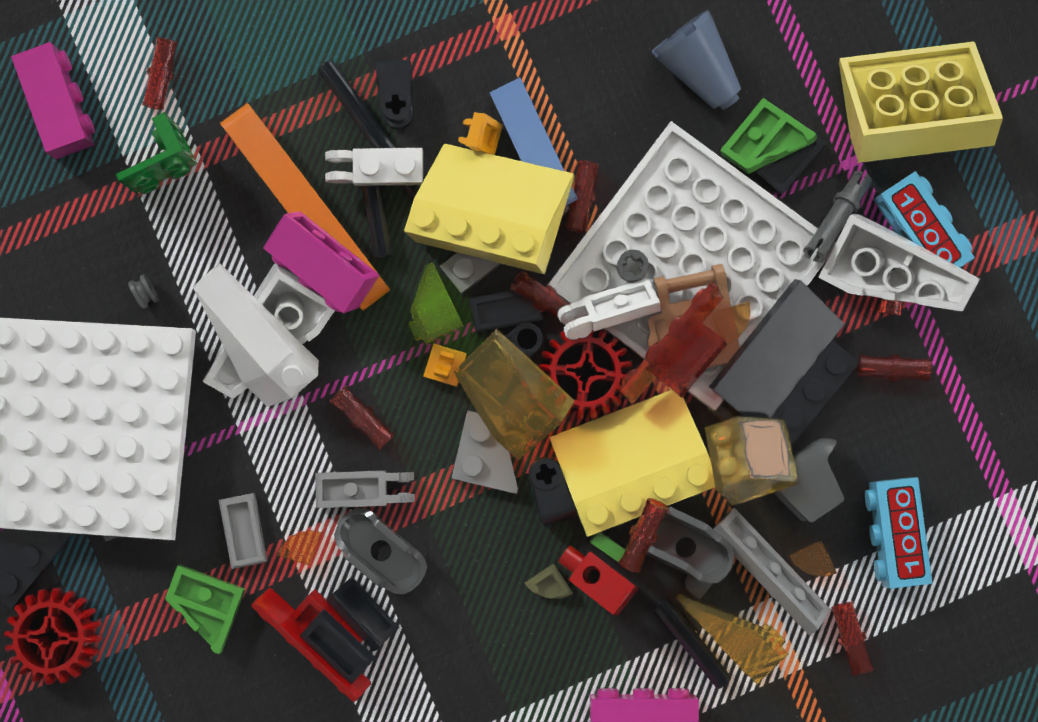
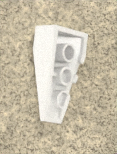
[203,263,335,399]

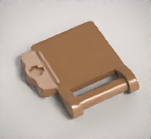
[647,264,740,374]

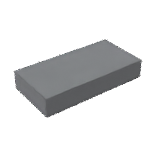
[219,493,268,569]

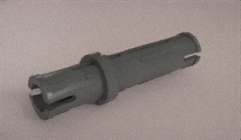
[803,171,873,262]

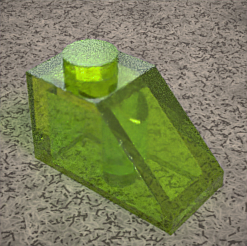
[408,262,464,346]

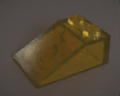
[454,329,575,460]
[675,593,789,684]

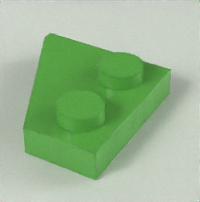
[720,98,817,174]
[165,565,246,654]

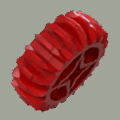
[538,329,632,420]
[3,588,103,685]

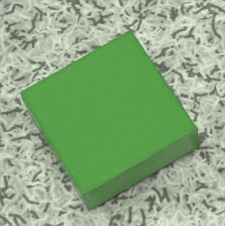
[590,532,627,563]

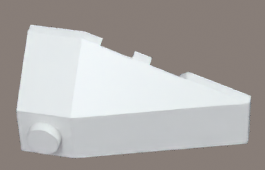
[819,214,980,311]
[193,263,319,407]

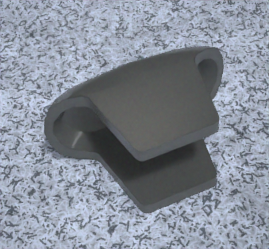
[752,438,844,522]
[636,507,734,584]
[334,508,427,594]

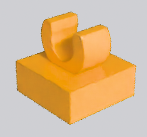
[458,112,503,155]
[423,343,467,387]

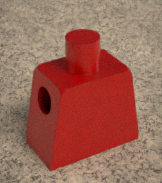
[558,545,639,616]

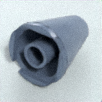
[651,10,741,110]

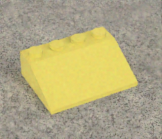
[839,42,1003,163]
[404,144,575,275]
[549,387,720,537]

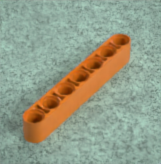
[220,102,390,311]

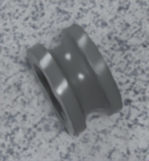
[616,249,649,283]
[128,274,160,309]

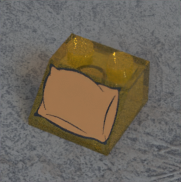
[705,416,799,506]

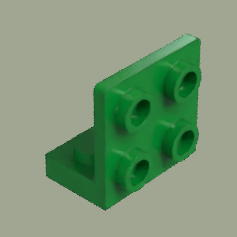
[116,112,197,194]

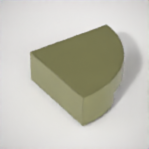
[524,563,573,599]

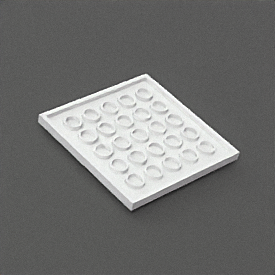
[547,121,836,411]
[0,318,196,540]

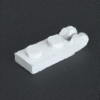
[325,148,423,186]
[557,278,661,340]

